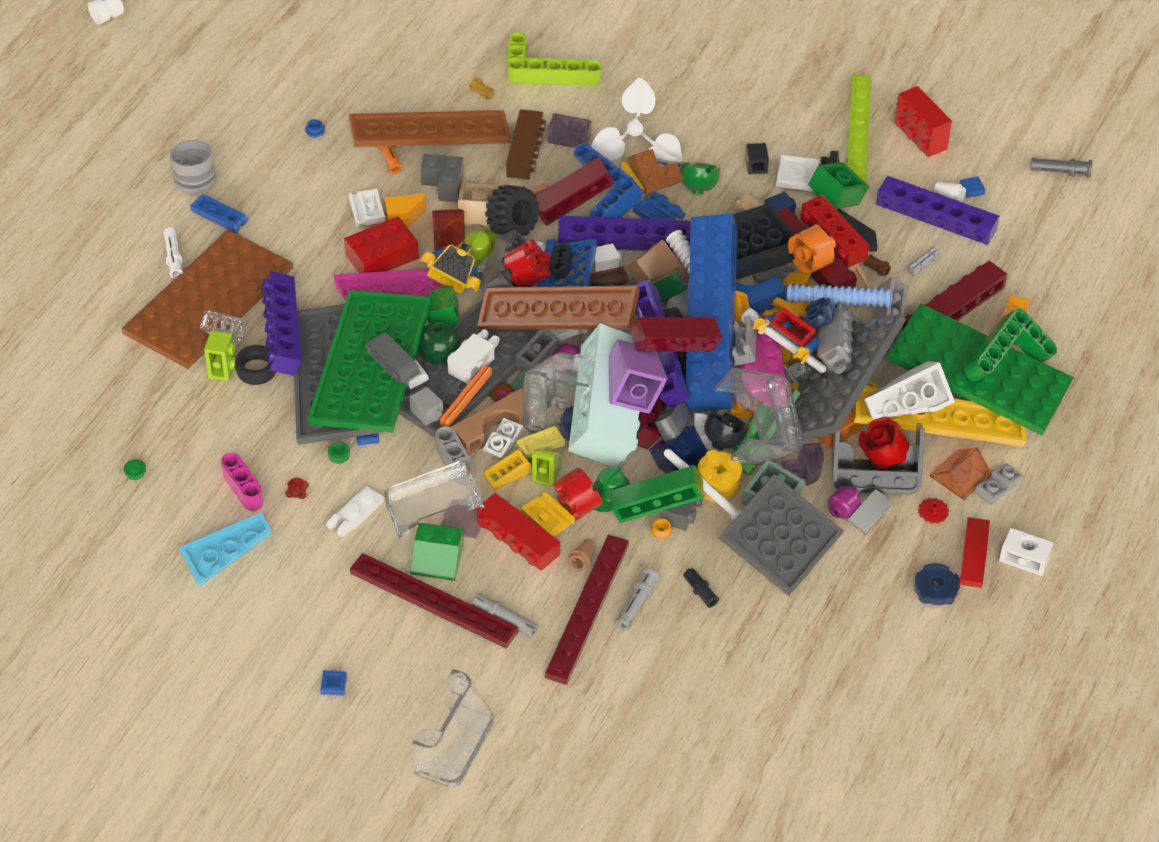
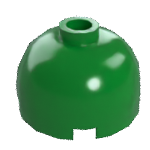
[680,162,721,195]

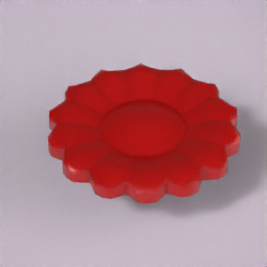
[918,498,949,524]

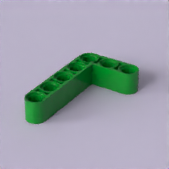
[965,308,1057,382]

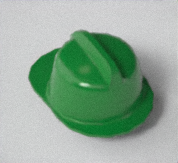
[592,466,630,512]

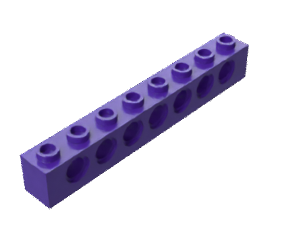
[558,216,691,252]

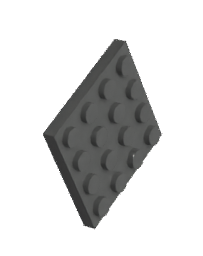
[719,474,844,596]

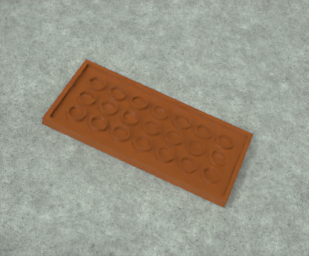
[122,229,293,369]

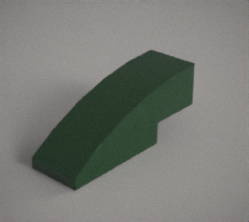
[635,268,688,312]

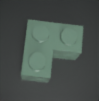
[742,459,805,506]

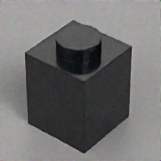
[745,143,769,175]

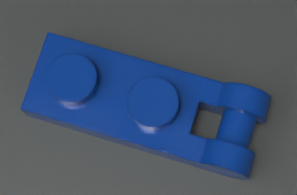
[190,194,248,233]

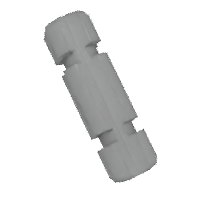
[907,247,940,276]

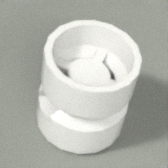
[88,0,124,25]

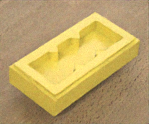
[516,425,565,460]

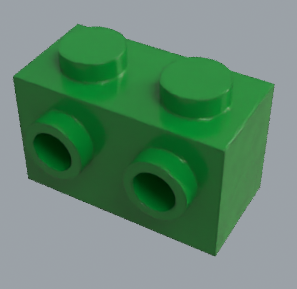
[427,285,459,326]

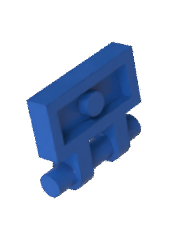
[633,192,685,220]

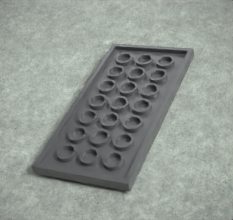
[399,299,540,438]
[294,304,384,445]
[769,313,906,448]

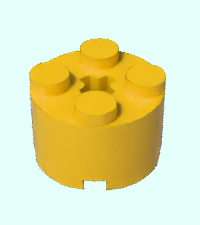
[698,450,742,502]

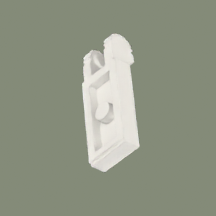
[327,486,384,537]

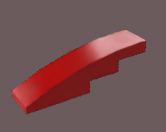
[959,517,990,588]

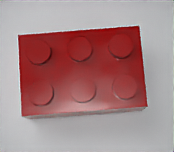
[894,86,952,157]
[344,216,419,273]

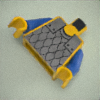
[419,243,481,294]

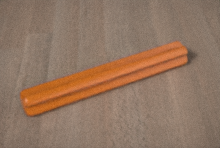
[439,365,492,427]

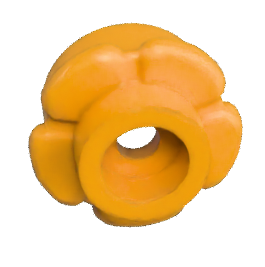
[650,518,673,539]

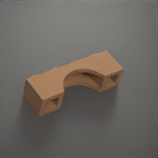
[451,388,537,455]

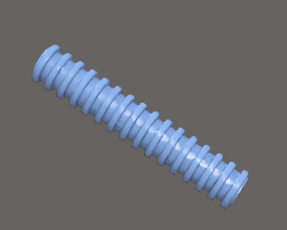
[787,284,892,308]

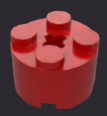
[504,239,551,287]
[858,417,910,469]
[552,468,602,521]

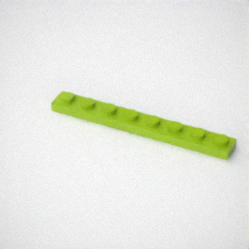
[847,74,871,183]

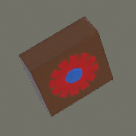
[489,381,516,402]

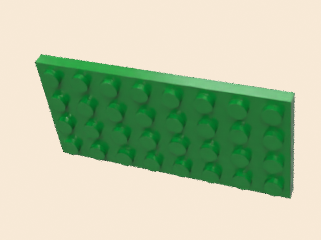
[307,290,432,433]
[887,303,1074,436]

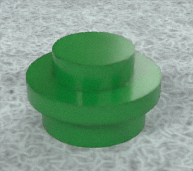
[124,459,146,480]

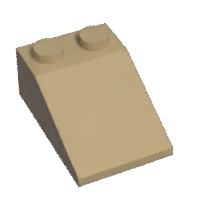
[457,181,501,228]

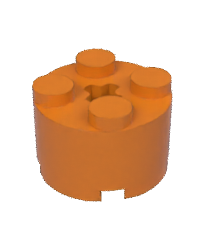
[788,225,836,274]

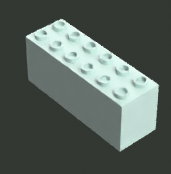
[568,323,640,468]

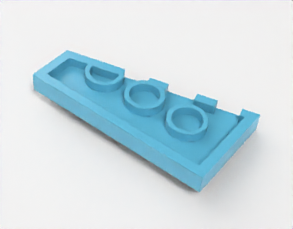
[179,512,271,587]

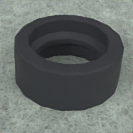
[235,345,276,385]

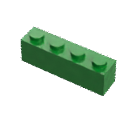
[611,465,703,523]

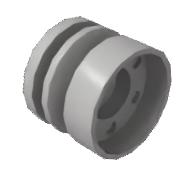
[170,140,216,193]

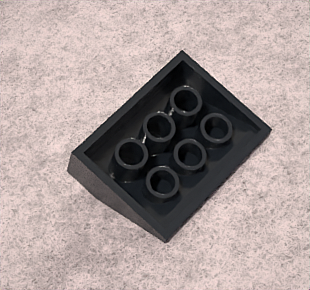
[733,204,795,280]

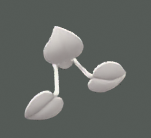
[591,78,683,162]

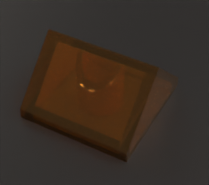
[930,447,992,500]

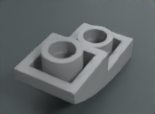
[975,463,1023,504]
[848,489,893,535]

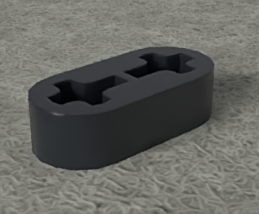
[550,244,573,279]

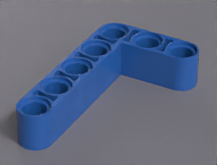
[574,143,643,218]

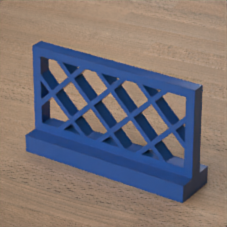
[537,239,597,287]

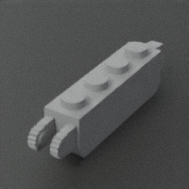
[818,305,853,375]

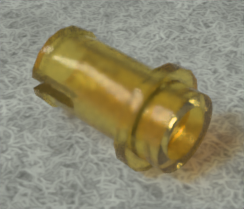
[469,78,494,100]

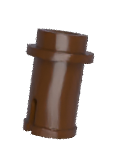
[864,254,891,276]

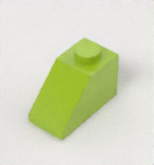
[532,449,561,487]

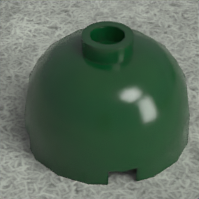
[418,322,460,364]

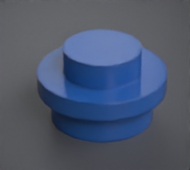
[305,119,325,137]

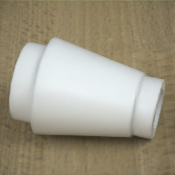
[934,181,966,202]

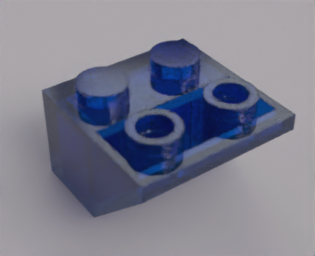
[649,425,708,474]

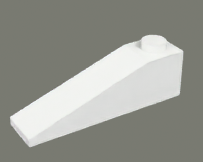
[864,361,955,419]

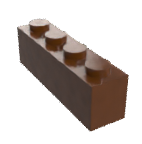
[506,109,546,180]

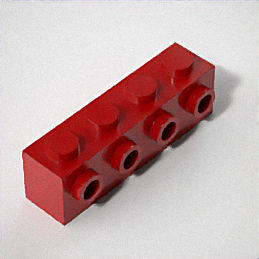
[800,195,869,268]

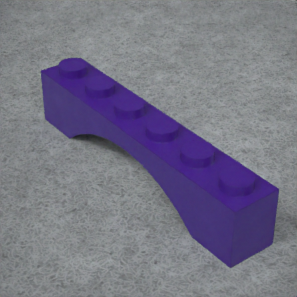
[634,280,690,408]

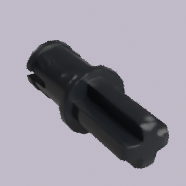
[683,568,719,608]

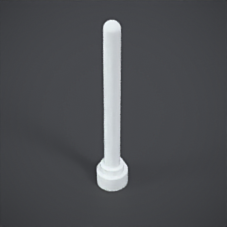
[741,308,827,373]
[664,449,742,522]

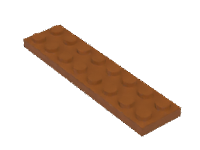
[348,110,511,147]
[477,286,640,329]

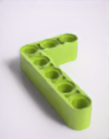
[507,32,602,86]

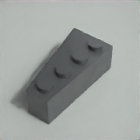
[480,229,527,292]

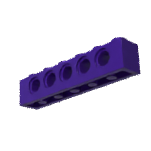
[876,176,1000,245]
[262,271,301,376]

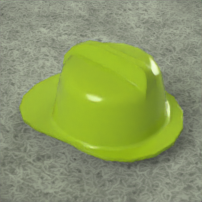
[463,229,499,264]

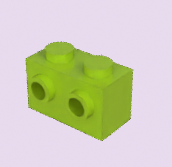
[204,331,236,381]

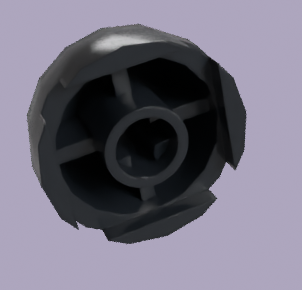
[704,410,749,450]

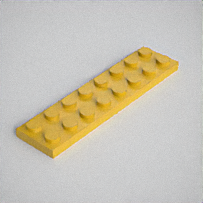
[853,386,1026,447]

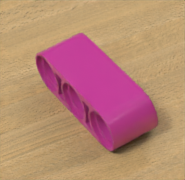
[221,453,263,511]

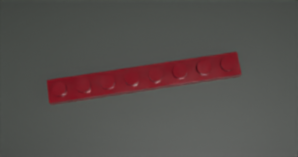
[545,534,629,685]
[350,553,518,649]

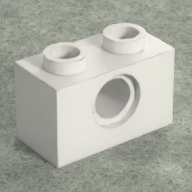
[999,528,1054,576]

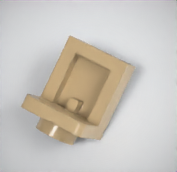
[731,193,764,214]

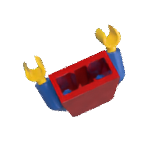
[752,307,819,364]

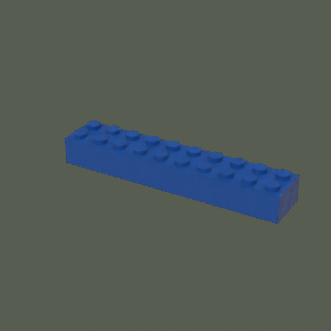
[686,213,737,412]

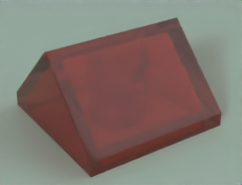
[432,209,465,251]

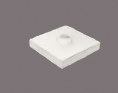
[776,155,820,191]

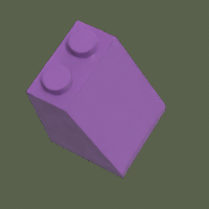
[609,339,667,414]

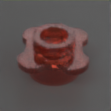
[285,478,309,499]

